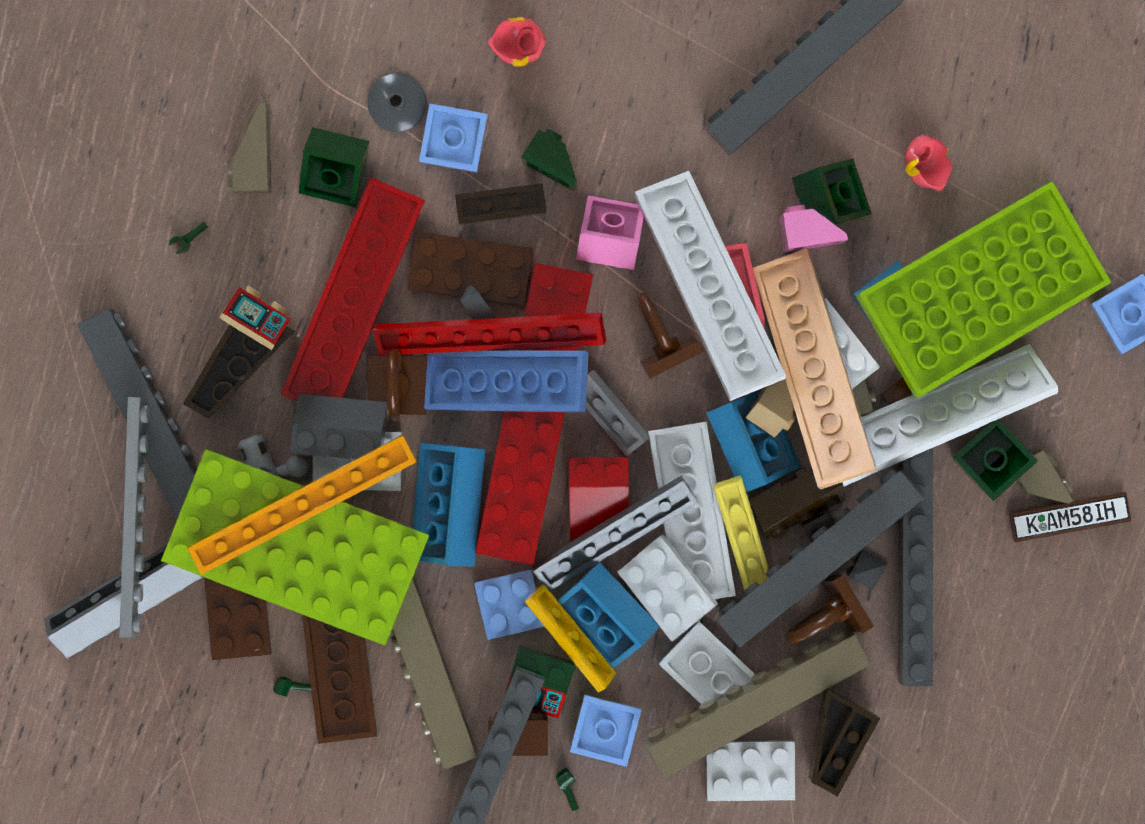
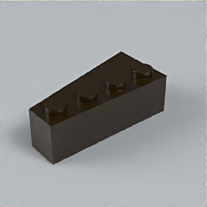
[183,324,295,419]

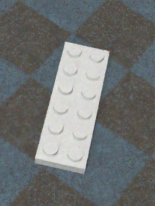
[648,421,736,599]

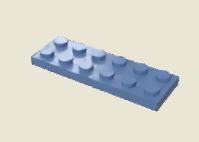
[424,351,589,412]

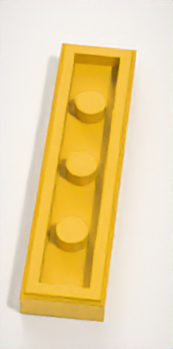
[525,584,617,693]

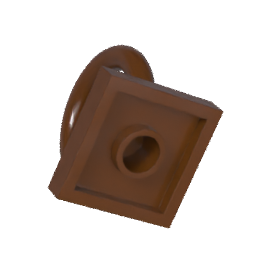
[637,293,704,379]
[367,349,427,420]
[786,575,874,643]

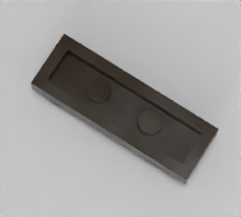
[455,183,546,225]

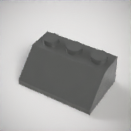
[290,394,387,459]

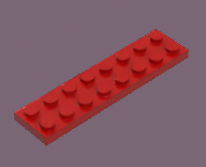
[280,177,426,402]

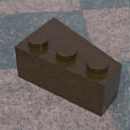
[808,688,880,797]

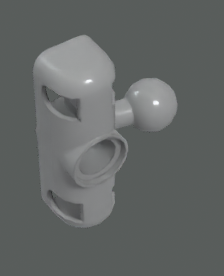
[238,434,309,477]

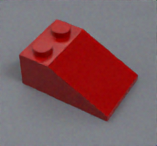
[569,457,629,545]

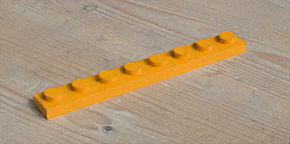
[187,435,417,575]

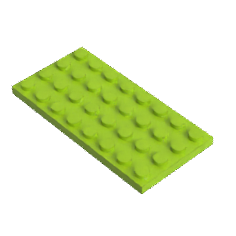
[855,181,1112,399]
[161,448,429,646]

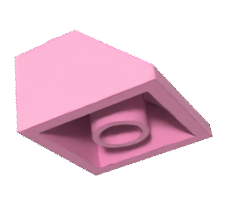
[576,195,644,270]
[778,205,848,253]

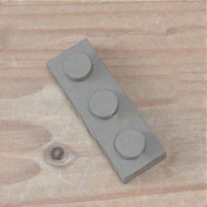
[586,370,650,456]

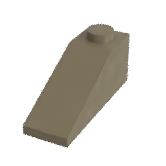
[227,102,272,194]

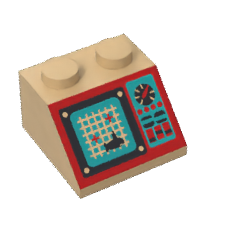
[220,285,291,350]

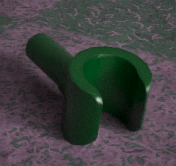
[169,222,208,254]
[273,676,312,697]
[556,768,579,811]

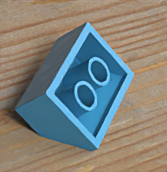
[706,388,801,492]
[557,562,660,668]

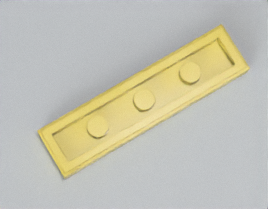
[712,476,769,590]

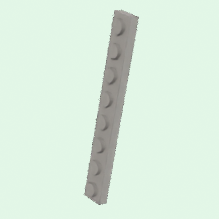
[119,397,149,638]

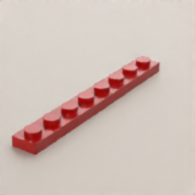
[372,313,607,355]

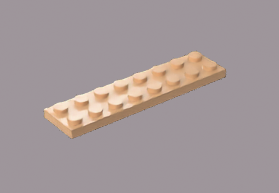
[753,248,877,489]

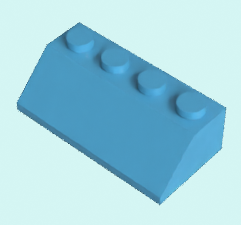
[412,443,485,566]

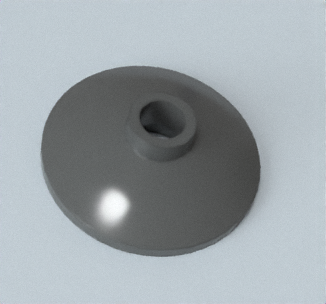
[368,73,426,132]

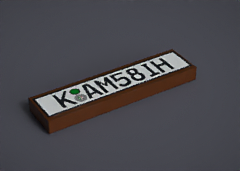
[1009,492,1131,542]

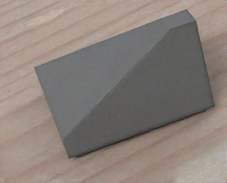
[847,550,887,590]

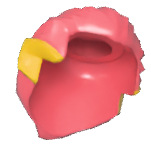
[488,17,546,67]
[904,134,952,191]

